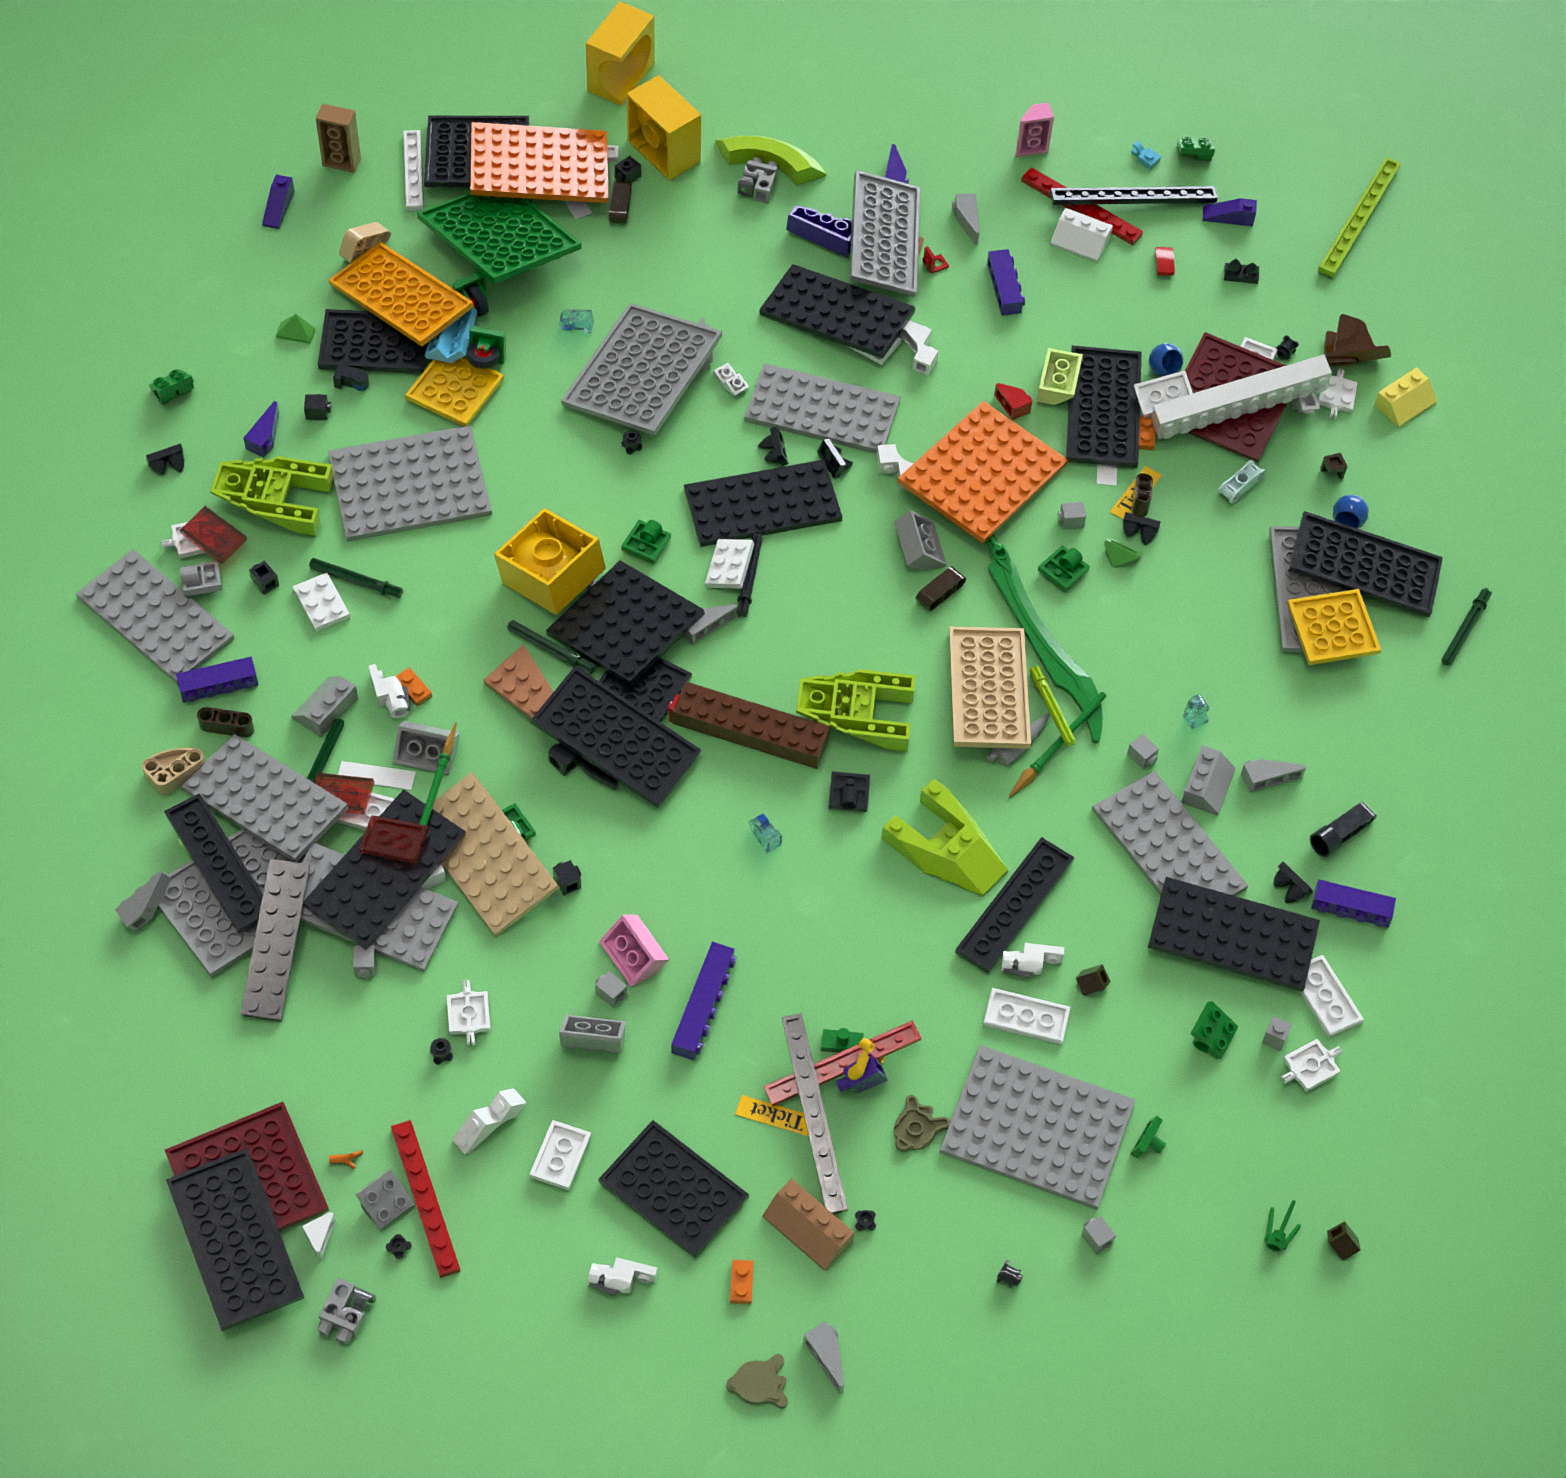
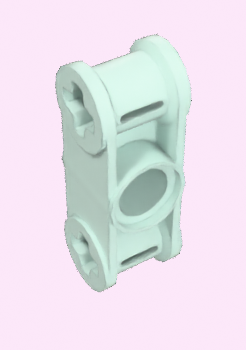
[1218,460,1266,504]

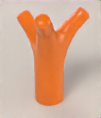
[329,1150,363,1169]

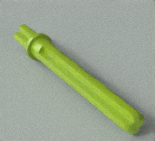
[1029,666,1076,747]

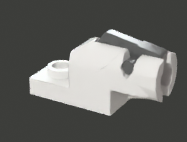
[368,664,410,718]
[1001,943,1064,978]
[587,1257,657,1296]

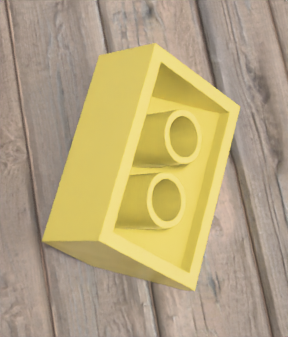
[1374,367,1437,428]

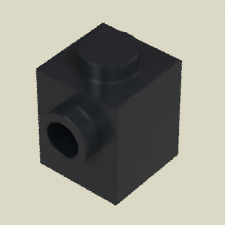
[615,155,641,183]
[304,394,331,420]
[553,860,581,896]

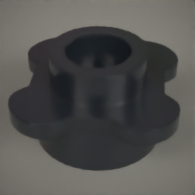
[855,1210,876,1231]
[386,1234,412,1259]

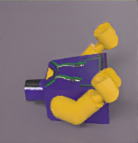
[836,1038,888,1093]

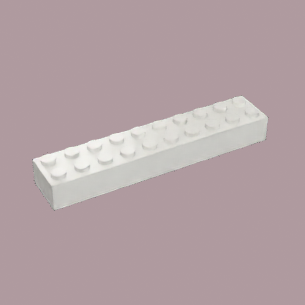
[1152,355,1332,439]

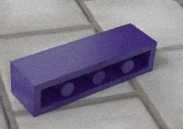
[987,249,1025,315]
[176,656,258,703]
[1311,879,1396,927]

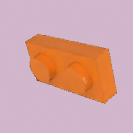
[1139,416,1155,450]
[395,667,432,706]
[730,1260,754,1304]

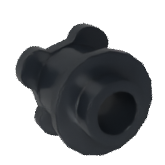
[1276,335,1299,359]
[621,430,642,455]
[430,1038,453,1065]
[996,1260,1023,1288]

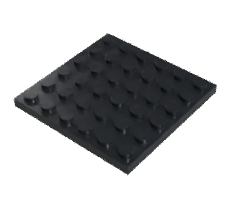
[424,115,529,188]
[546,560,705,686]

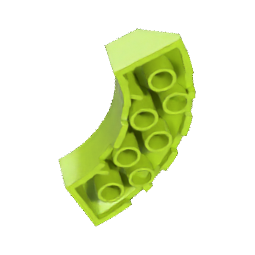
[715,135,826,186]

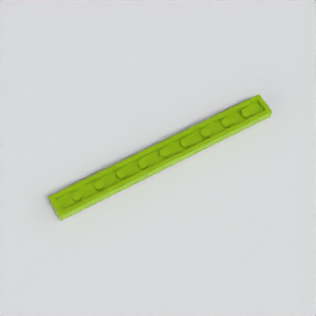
[1318,157,1401,278]

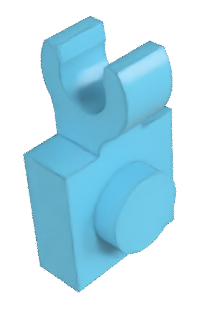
[1131,141,1161,170]

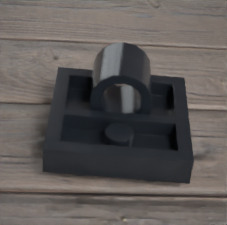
[829,771,870,812]

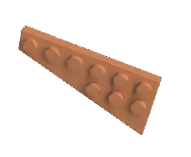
[483,644,553,719]

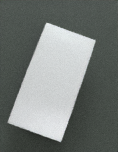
[713,363,749,396]

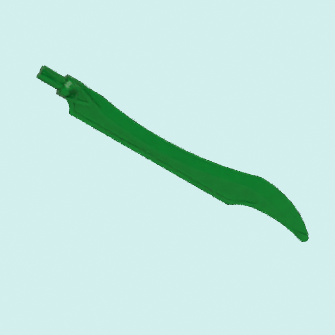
[985,534,1103,743]

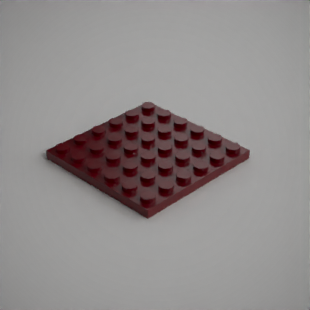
[1185,332,1288,462]
[165,1101,329,1231]

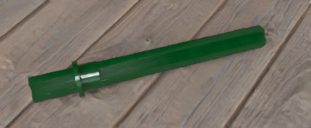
[309,558,404,599]
[1442,588,1492,666]
[507,620,596,675]
[307,718,344,784]

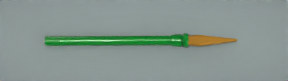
[1009,692,1107,797]
[409,723,457,859]

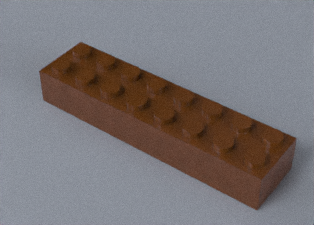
[673,682,830,769]

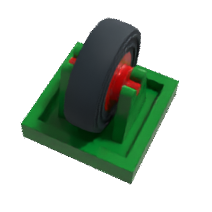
[452,271,489,316]
[467,326,506,369]

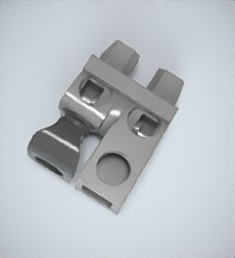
[737,157,777,203]
[317,1278,376,1345]

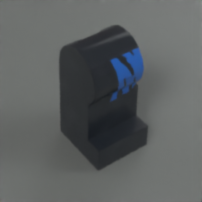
[333,364,369,391]

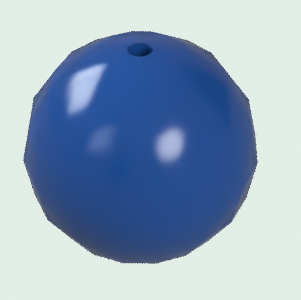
[1149,343,1184,377]
[1333,494,1369,529]

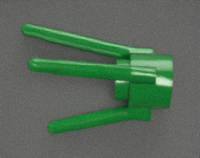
[1264,1200,1301,1252]

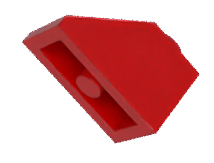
[994,383,1033,420]

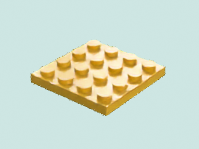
[405,356,504,426]
[1287,589,1381,665]

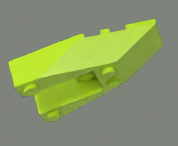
[210,456,334,536]
[796,669,916,752]
[881,778,1008,897]

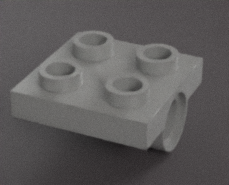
[180,561,222,596]
[355,1169,414,1229]

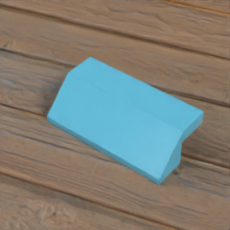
[425,307,478,363]

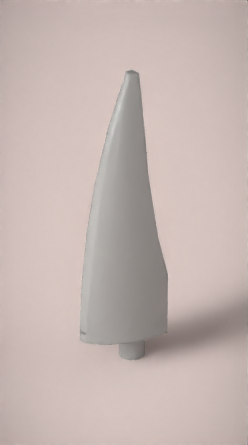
[987,712,1051,766]

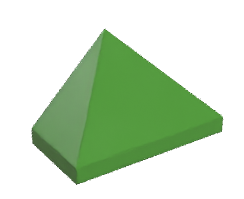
[276,314,315,344]
[1104,539,1142,567]

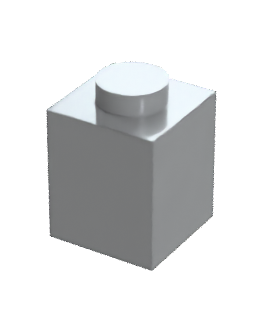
[1057,502,1086,529]
[1127,734,1159,769]
[353,945,376,978]
[595,971,627,1008]
[1262,1016,1292,1051]
[1081,1216,1116,1255]

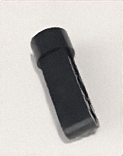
[1310,802,1377,857]

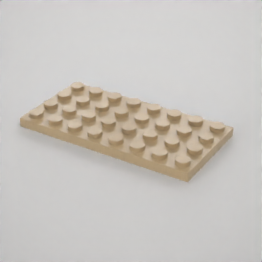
[949,626,1031,749]
[432,772,560,937]

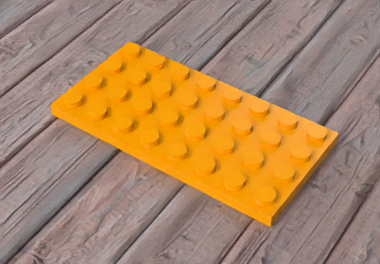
[328,242,474,346]

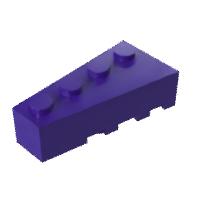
[786,205,852,257]

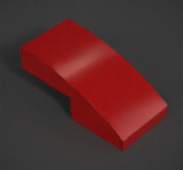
[1155,247,1175,276]

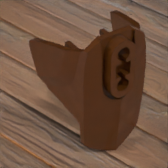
[1324,314,1391,366]

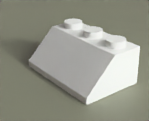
[1050,208,1113,262]

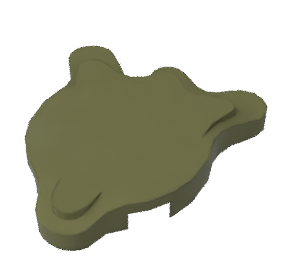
[894,1095,950,1152]
[727,1354,788,1408]

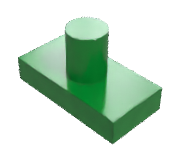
[821,1028,864,1053]
[1130,1115,1166,1158]

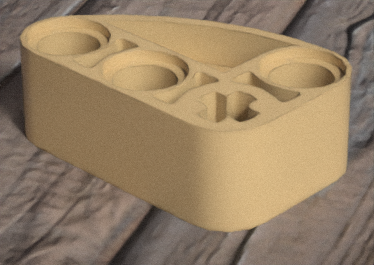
[339,222,391,263]
[142,748,205,795]

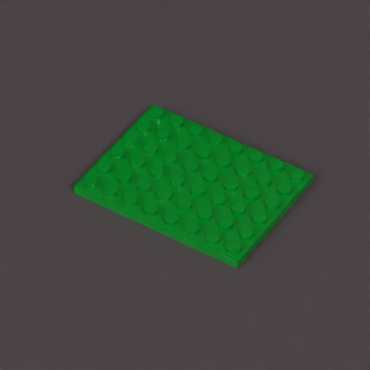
[417,193,582,284]

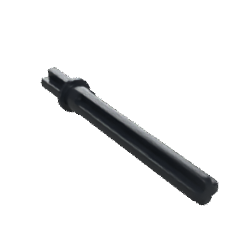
[736,533,763,617]

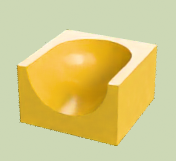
[586,1,655,106]
[627,75,701,180]
[494,508,606,615]

